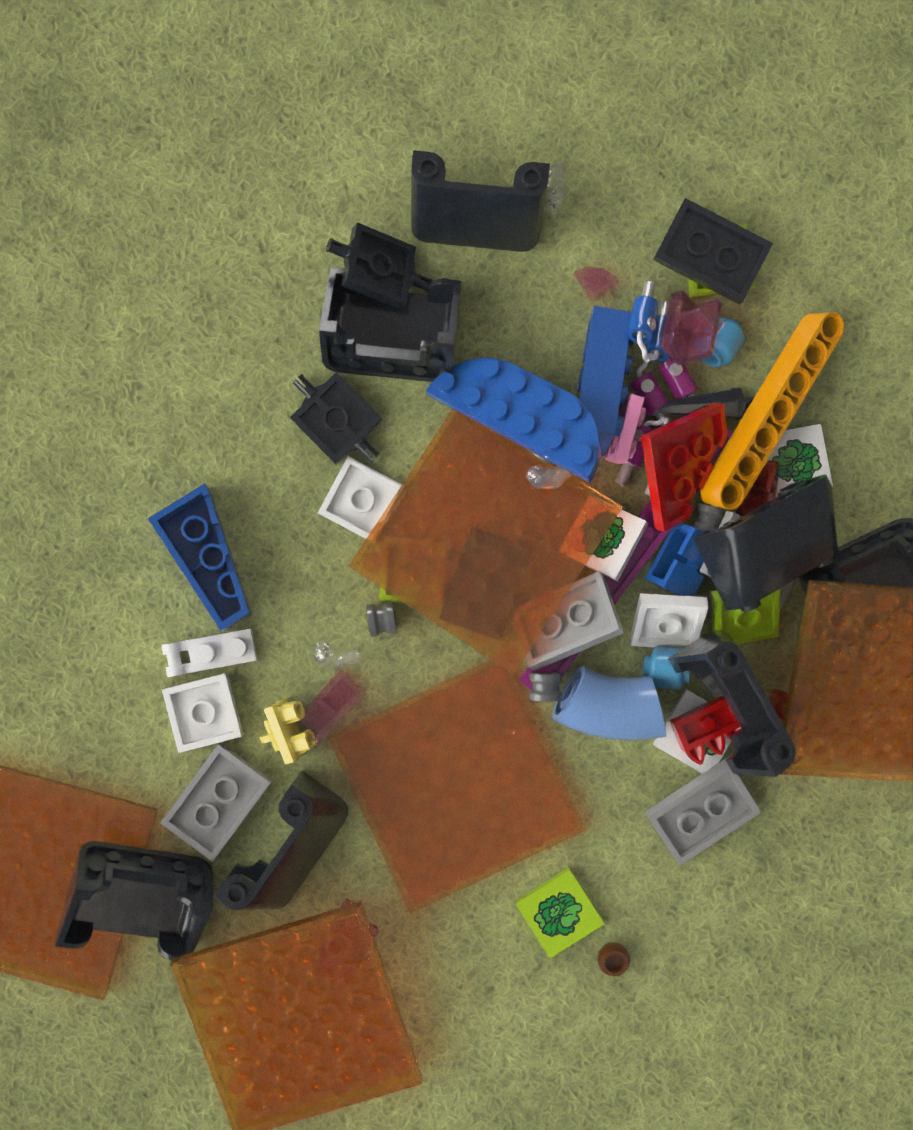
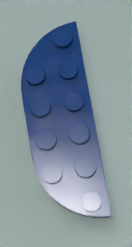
[426,358,601,483]

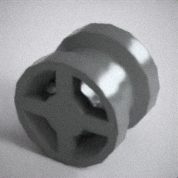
[691,503,727,532]
[366,601,397,637]
[529,671,562,702]

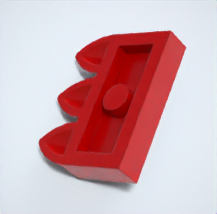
[669,696,742,765]

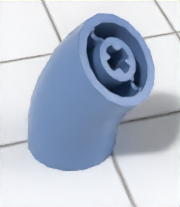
[552,666,666,741]

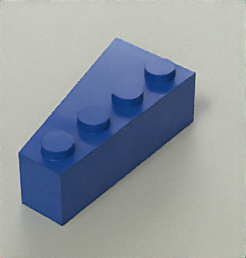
[577,306,634,456]
[148,483,252,631]

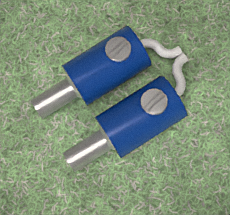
[627,281,675,362]

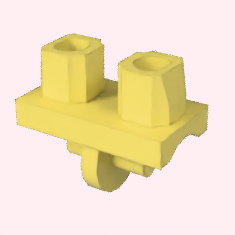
[259,698,317,764]

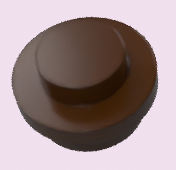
[597,942,630,976]

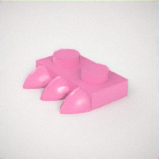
[604,394,646,464]

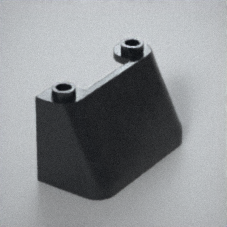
[411,150,550,252]
[319,267,461,382]
[693,474,838,613]
[798,518,913,660]
[668,631,796,777]
[213,771,348,910]
[55,841,213,963]

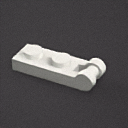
[162,628,258,677]

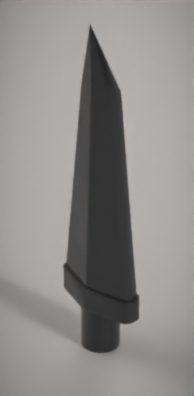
[654,388,755,420]

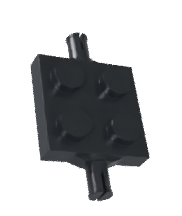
[326,222,433,309]
[290,372,382,465]

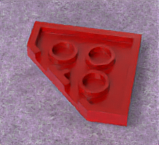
[641,402,728,532]

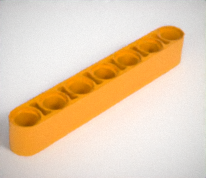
[700,312,844,510]

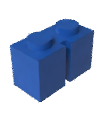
[645,523,704,597]

